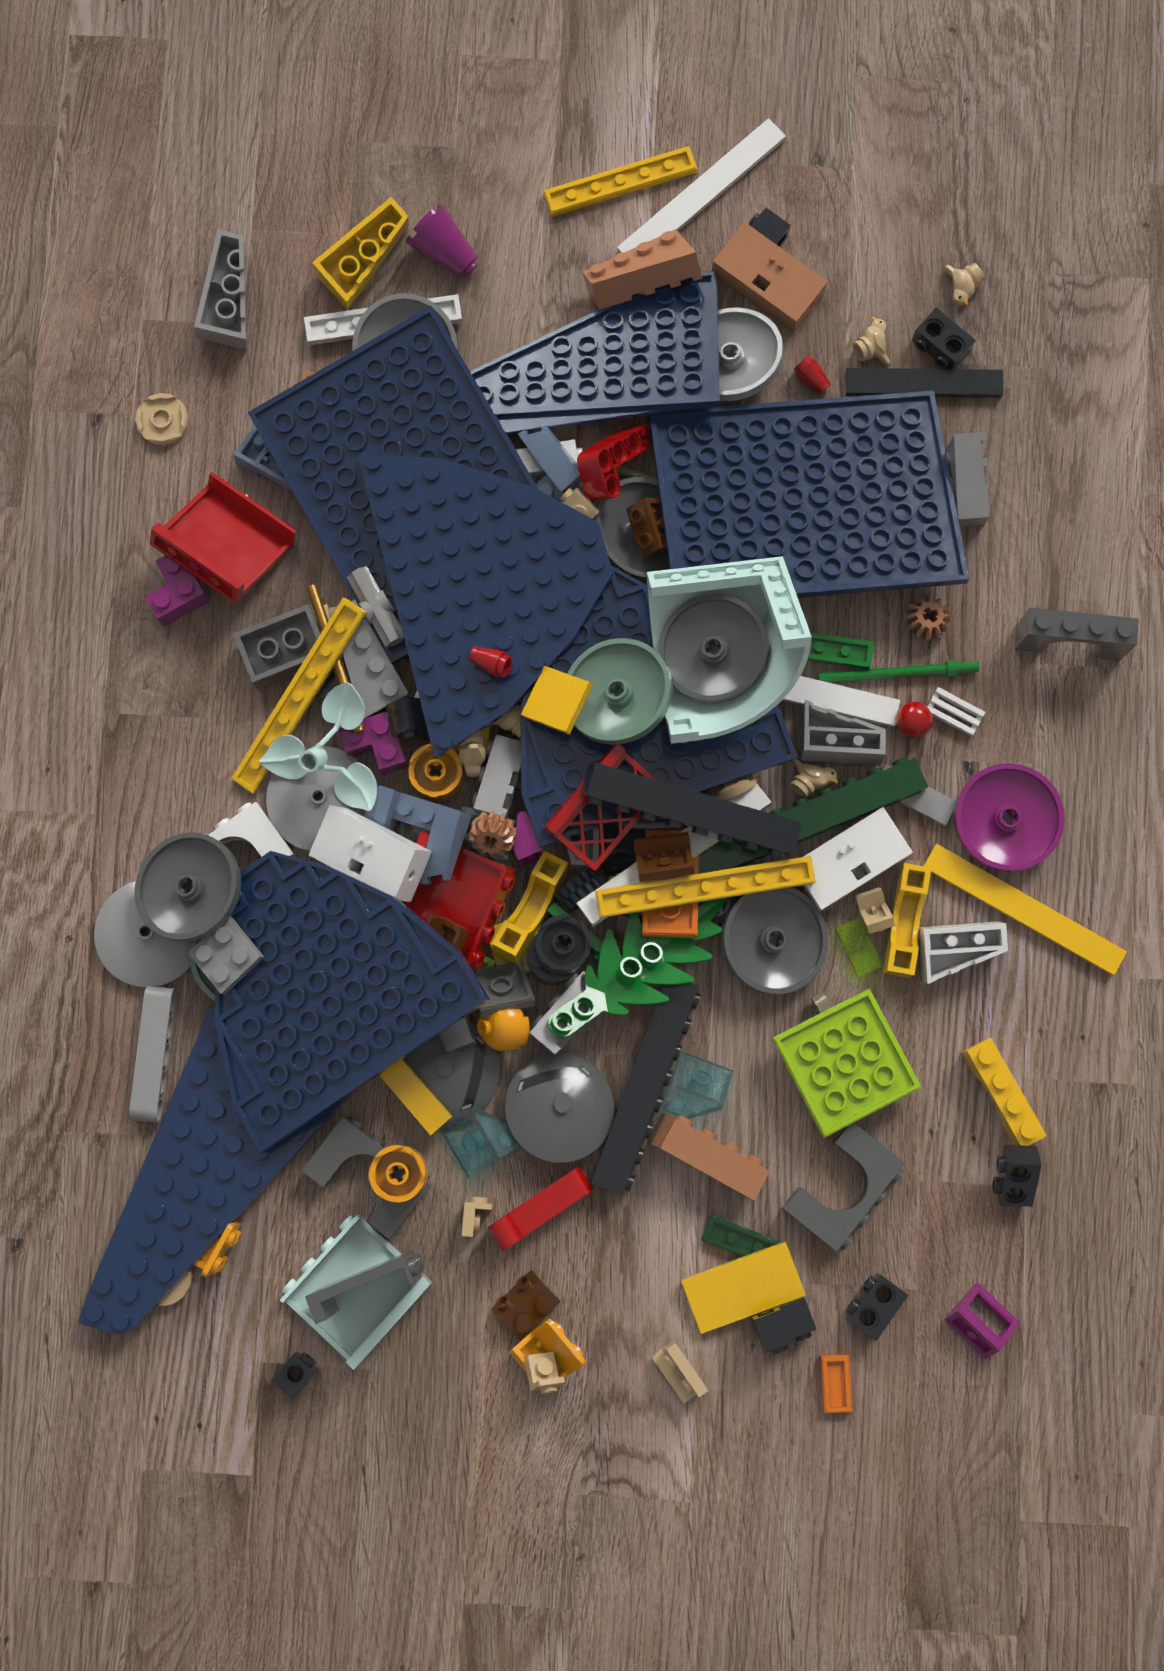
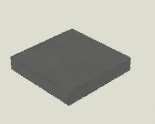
[474,961,535,1017]

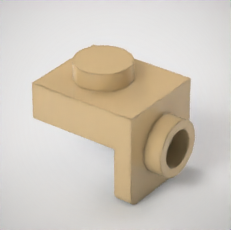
[559,486,599,519]
[856,887,895,934]

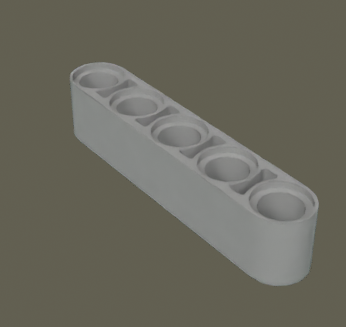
[129,986,176,1123]

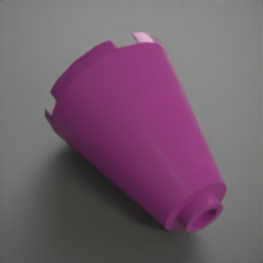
[406,203,478,276]

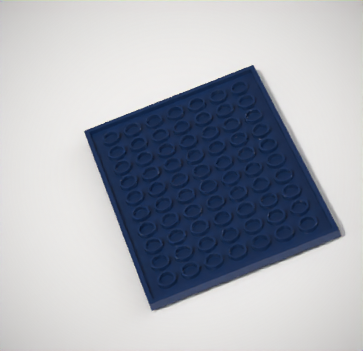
[248,305,539,664]
[649,390,969,598]

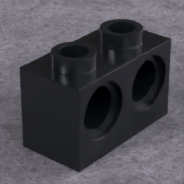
[912,307,976,369]
[992,1145,1041,1207]
[845,1273,908,1341]

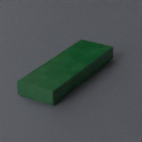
[701,1214,789,1257]

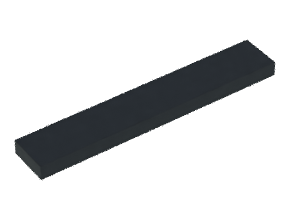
[845,368,1003,398]

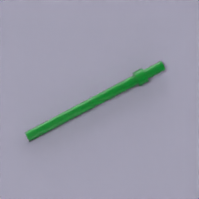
[818,660,979,683]

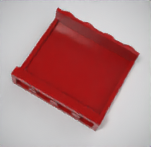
[150,472,297,605]
[401,832,516,972]

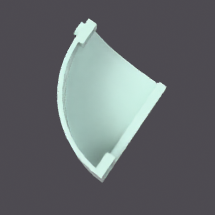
[647,556,812,743]

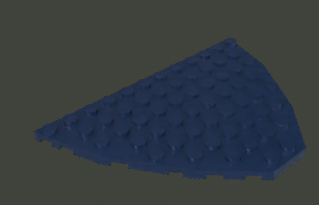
[358,454,613,759]

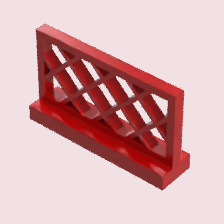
[542,744,656,871]

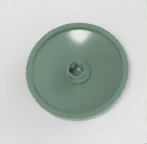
[567,638,673,745]

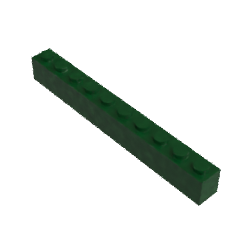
[699,757,928,874]

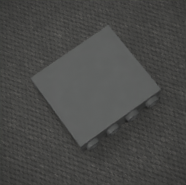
[305,1250,425,1325]

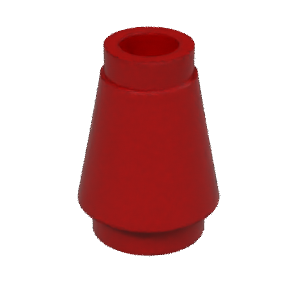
[794,355,831,395]
[469,646,512,678]

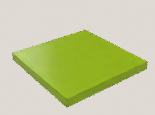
[771,988,922,1138]

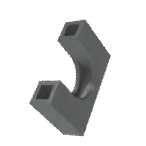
[1015,608,1139,660]
[301,1116,432,1239]
[782,1123,905,1252]

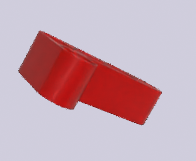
[577,423,652,501]
[487,1166,594,1251]

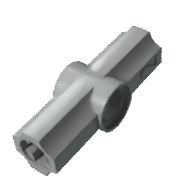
[347,566,404,648]

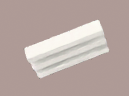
[927,687,985,737]

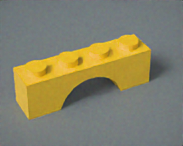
[491,851,569,965]
[882,863,932,978]
[961,1038,1047,1146]

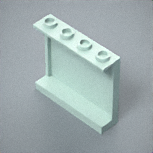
[280,1214,432,1370]

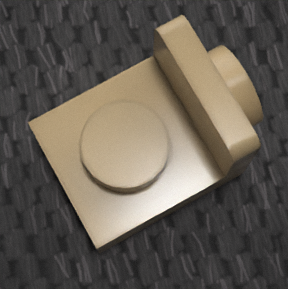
[462,1196,493,1237]
[524,1352,565,1395]

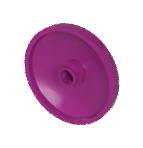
[954,763,1065,872]

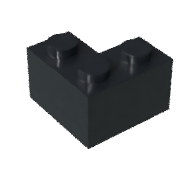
[386,697,430,741]
[750,1297,817,1355]

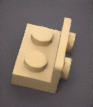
[652,1340,708,1403]

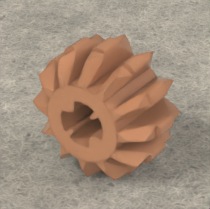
[905,595,952,641]
[469,810,517,858]

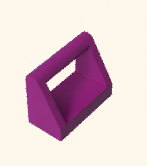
[514,811,544,868]
[944,1282,1019,1359]

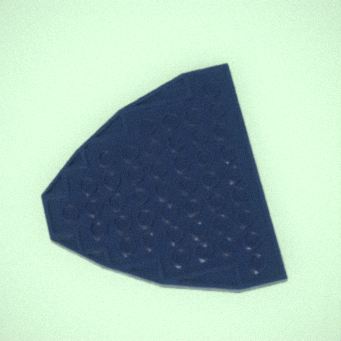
[520,566,798,847]
[215,851,490,1153]

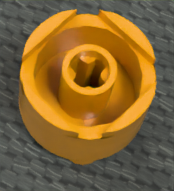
[408,744,464,803]
[369,1145,428,1203]

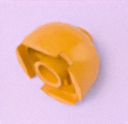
[477,1009,529,1052]

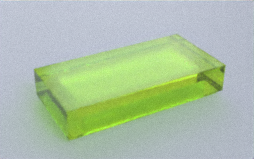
[835,917,883,978]

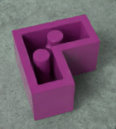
[144,556,210,627]
[339,712,408,775]

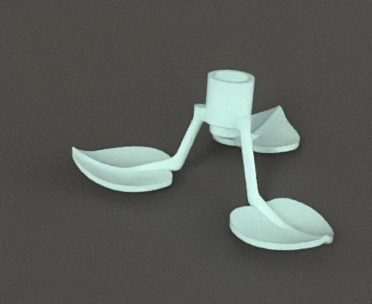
[259,683,377,811]

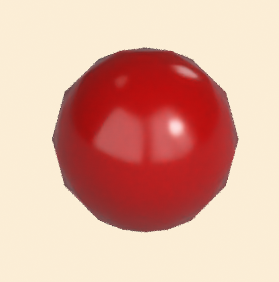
[895,702,933,738]

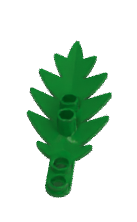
[548,898,726,1038]

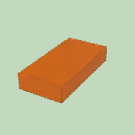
[820,1354,852,1414]

